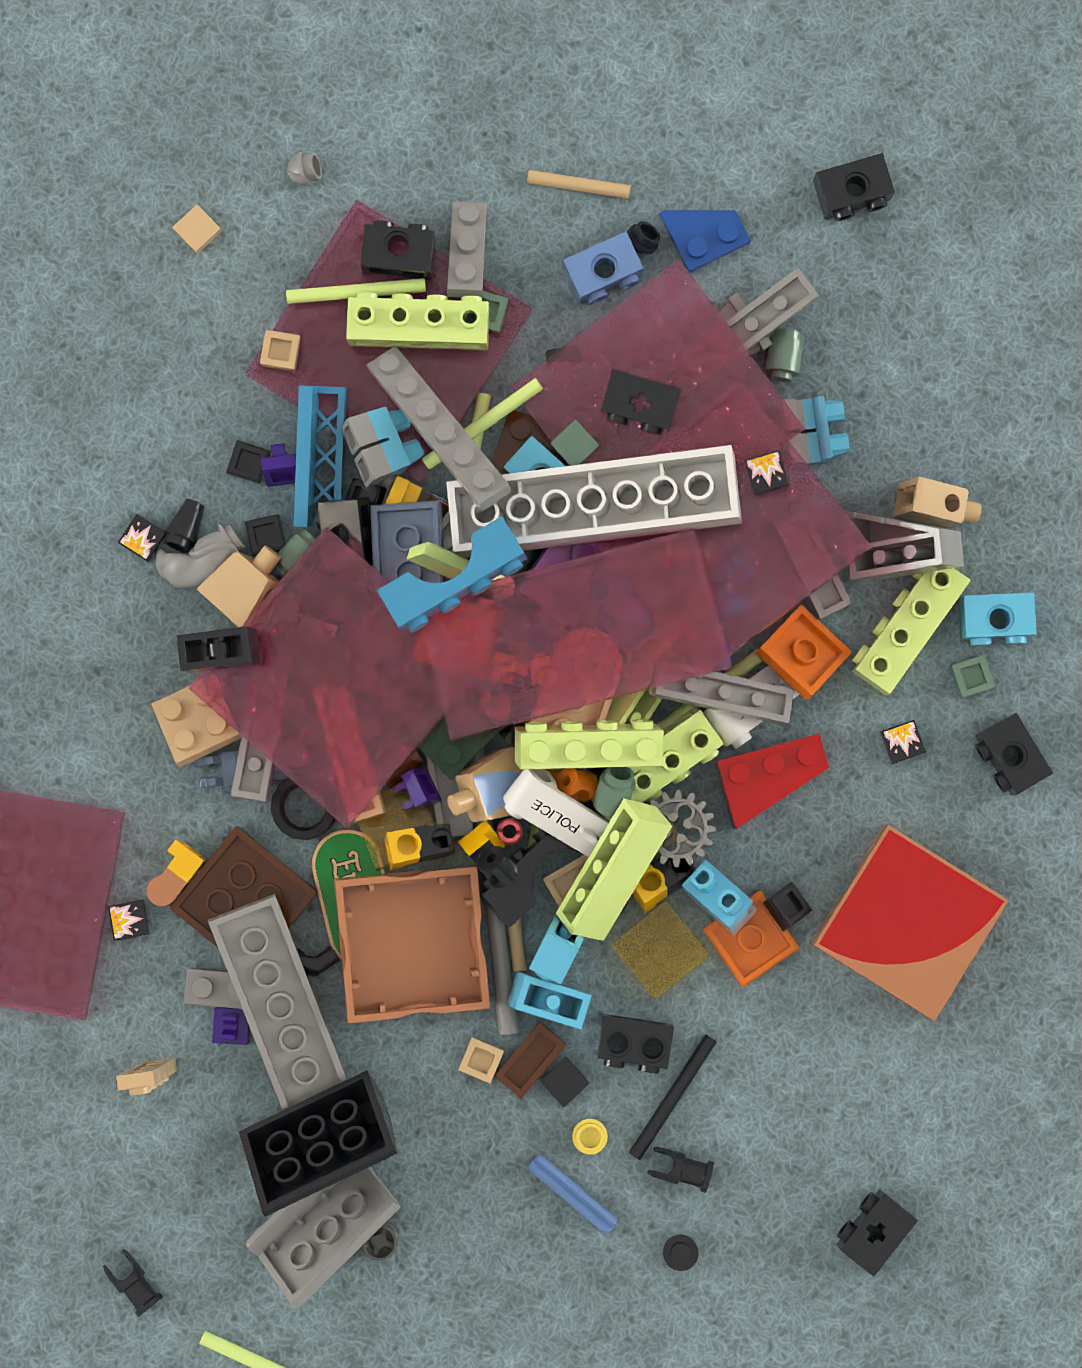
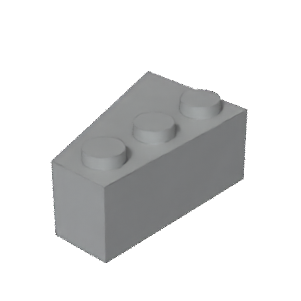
[844,510,964,581]

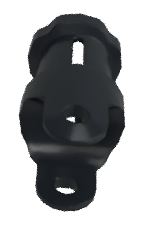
[647,1147,714,1193]
[103,1249,164,1317]

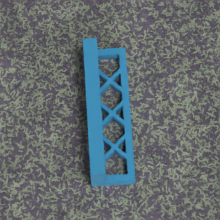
[294,385,347,527]

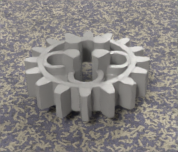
[650,790,717,868]

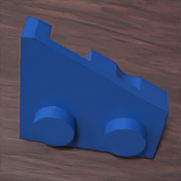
[659,210,751,273]

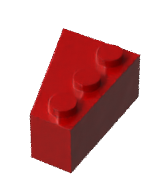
[715,734,829,829]

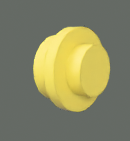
[572,1118,608,1154]

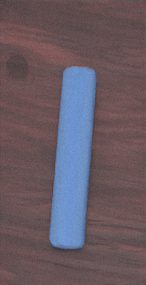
[528,1154,617,1234]

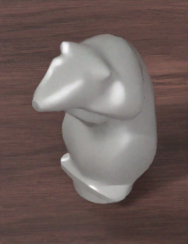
[155,524,245,588]

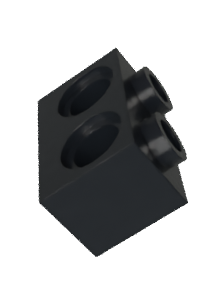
[597,1014,674,1074]

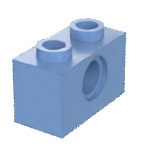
[563,231,644,305]

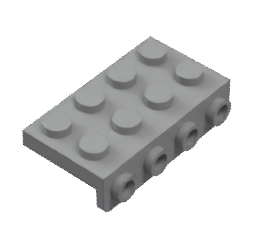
[246,1167,401,1309]

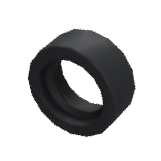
[270,773,339,840]

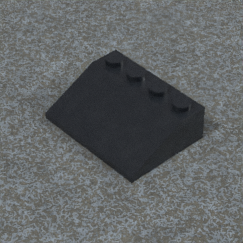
[239,1070,397,1217]

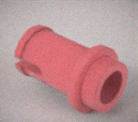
[496,818,524,845]

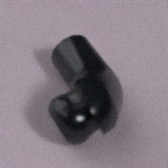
[296,946,341,977]

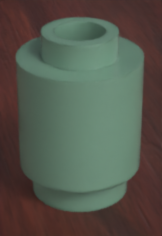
[765,328,804,382]
[274,529,321,581]
[593,767,636,818]

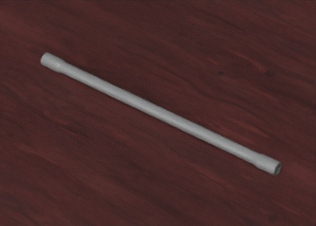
[461,687,519,1035]

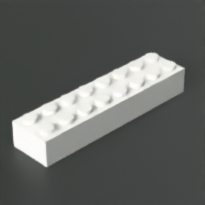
[447,445,742,558]

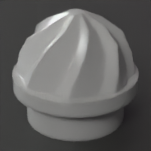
[287,151,322,186]

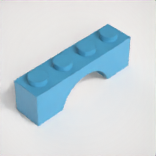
[377,516,527,633]

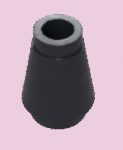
[163,499,205,553]

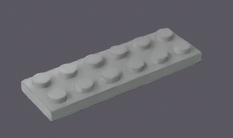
[208,894,348,1110]

